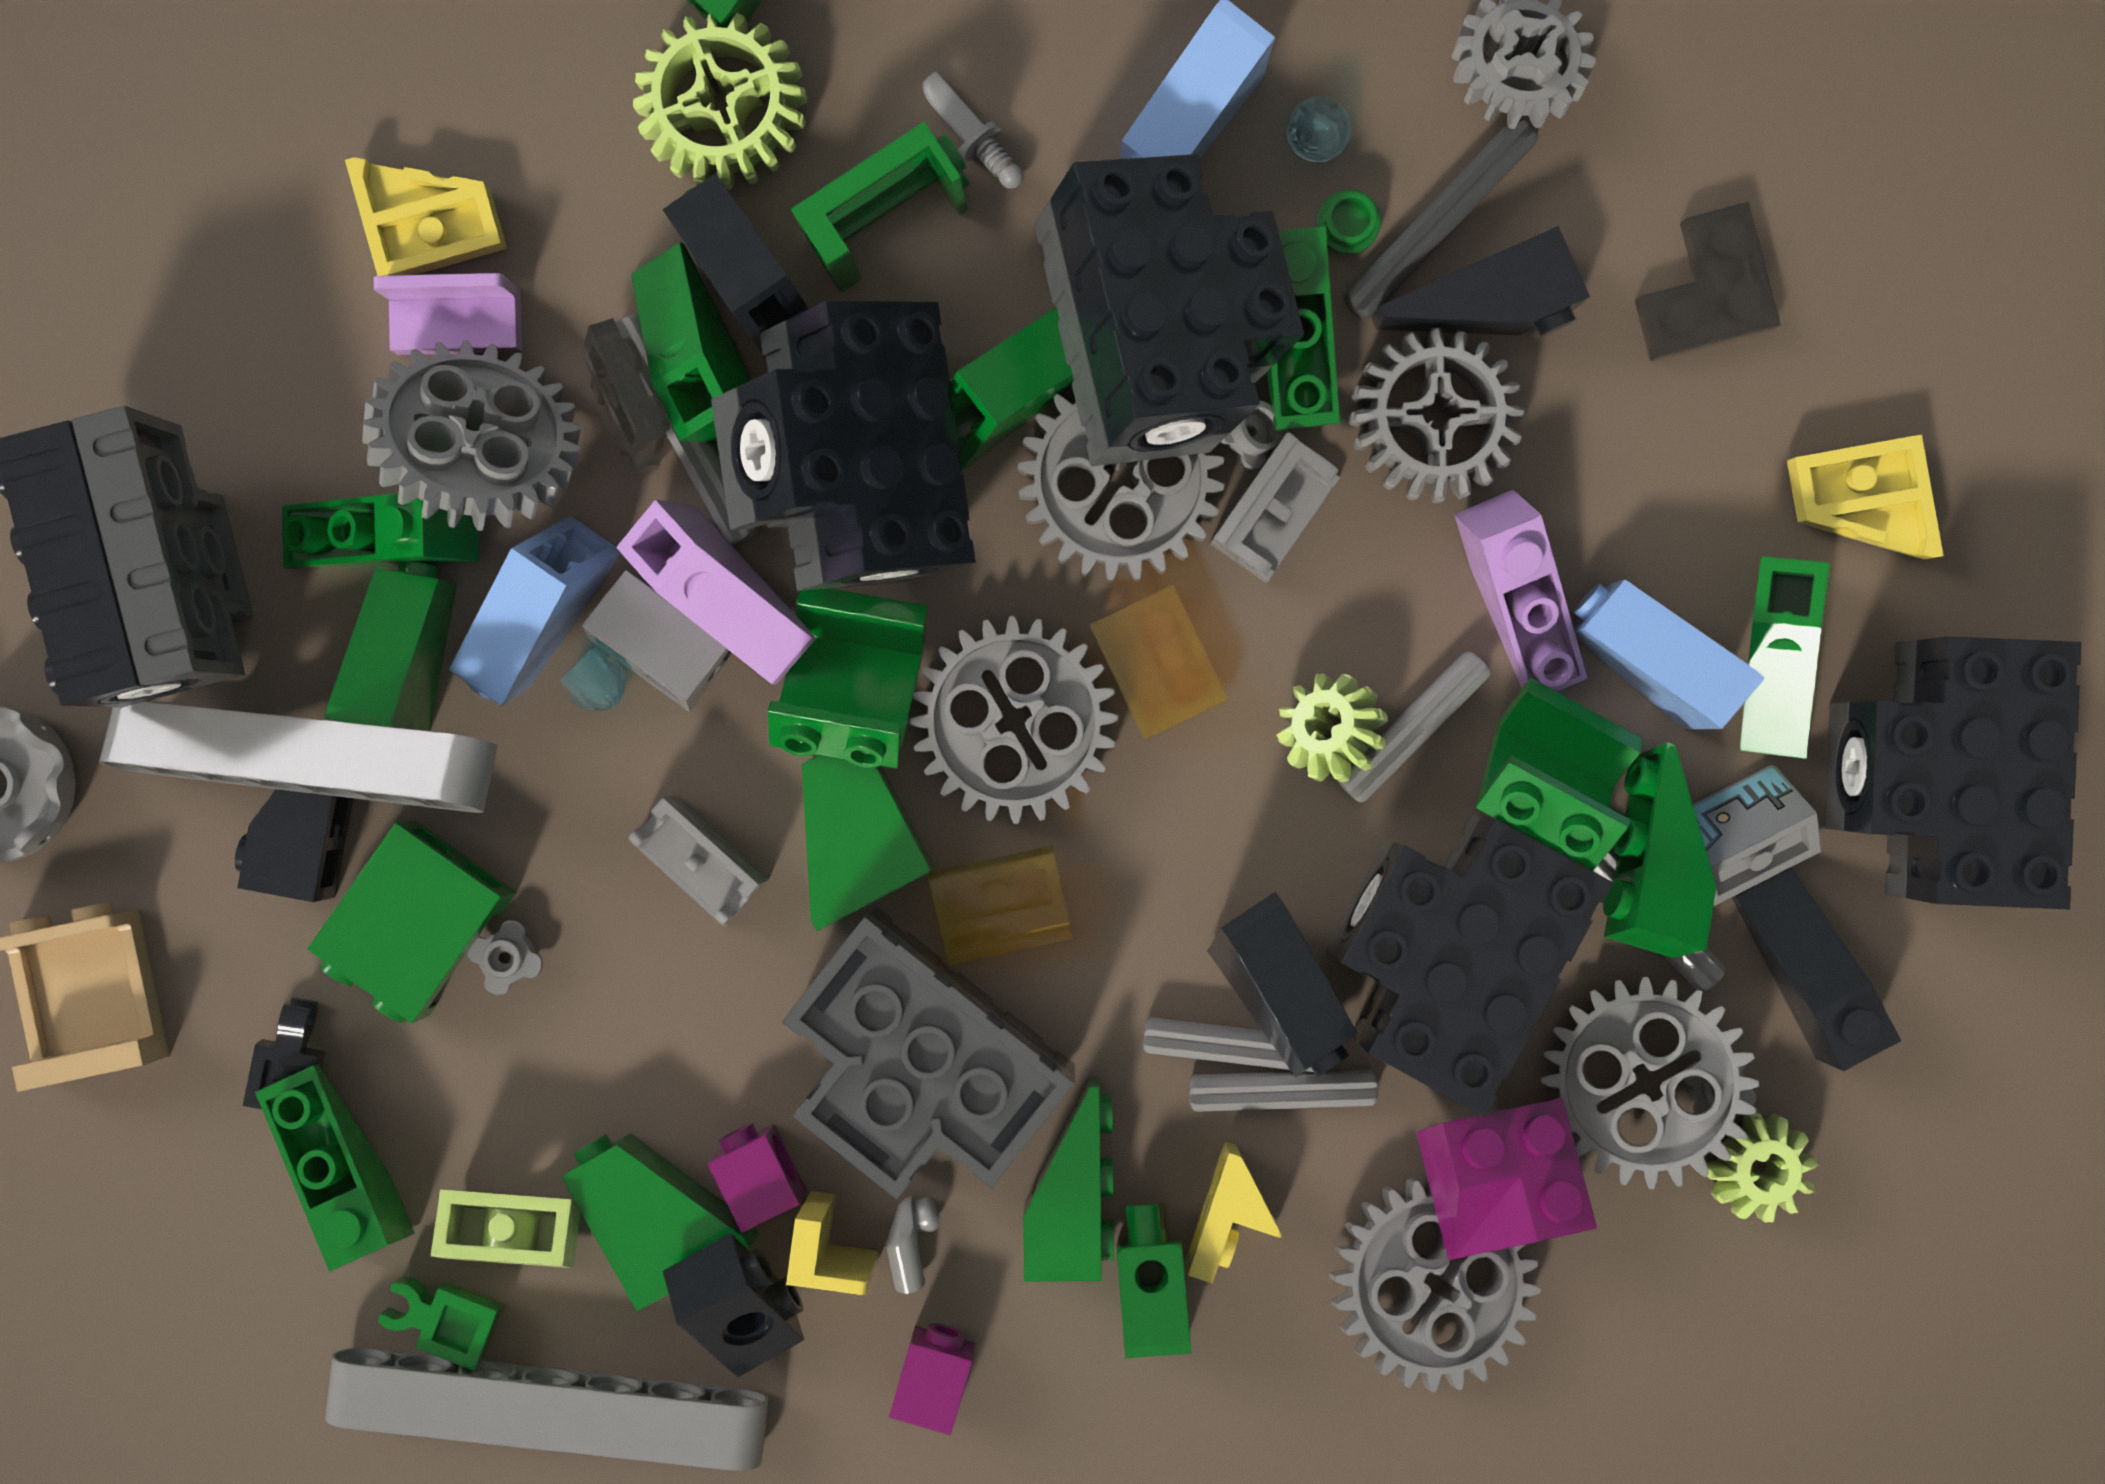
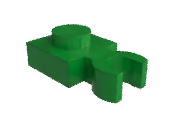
[378,1276,503,1371]

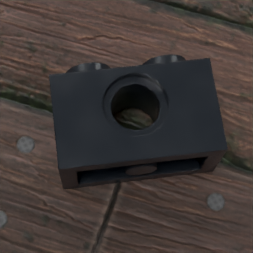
[663,1233,805,1377]

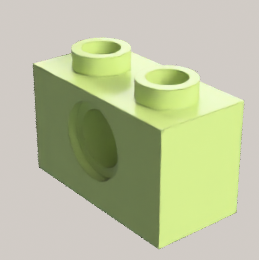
[431,1189,581,1268]

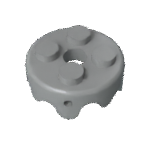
[0,706,76,863]

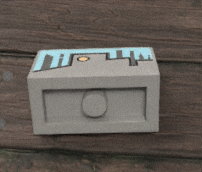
[1693,765,1822,907]

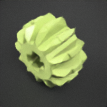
[1276,674,1389,782]
[1707,1112,1819,1223]

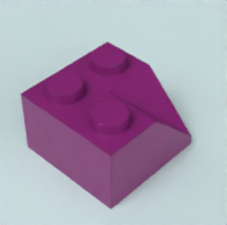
[1416,1098,1598,1260]

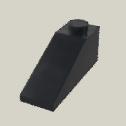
[1371,226,1590,337]
[235,720,353,902]
[1732,867,1901,1071]

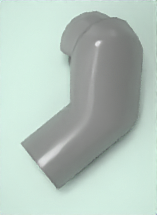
[886,1195,939,1294]

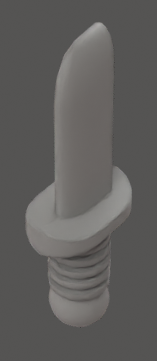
[923,72,1024,189]

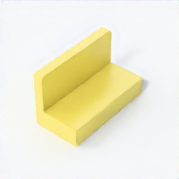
[786,1191,878,1295]

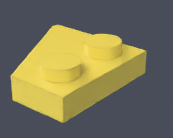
[345,157,507,276]
[1787,434,1944,560]

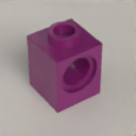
[707,1123,807,1233]
[889,1323,975,1436]

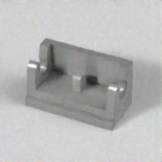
[1210,432,1340,583]
[582,570,729,712]
[628,796,768,927]

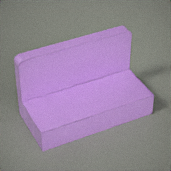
[373,273,523,355]

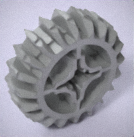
[1349,328,1525,503]

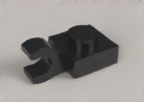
[242,997,326,1110]

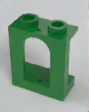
[791,121,969,293]

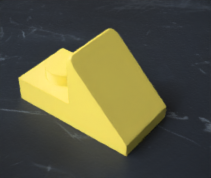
[1185,1141,1282,1284]

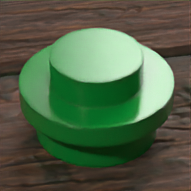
[1316,189,1381,255]

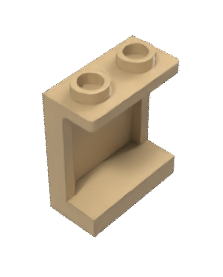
[0,902,170,1092]

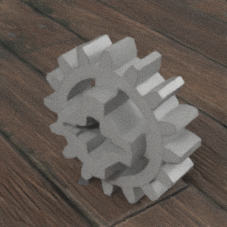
[1451,0,1596,129]

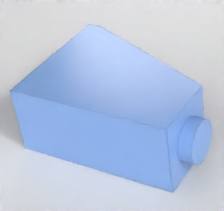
[1120,0,1275,159]
[449,516,621,706]
[1573,579,1765,730]

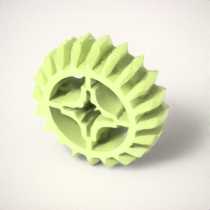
[633,13,808,190]

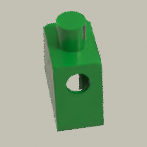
[1116,1202,1192,1359]

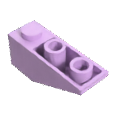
[1454,489,1588,692]
[616,500,816,684]

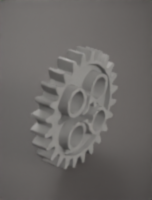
[362,340,581,531]
[1017,394,1225,582]
[910,616,1118,824]
[1541,977,1759,1189]
[1329,1178,1541,1392]

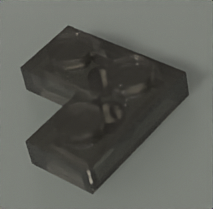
[1635,202,1781,362]

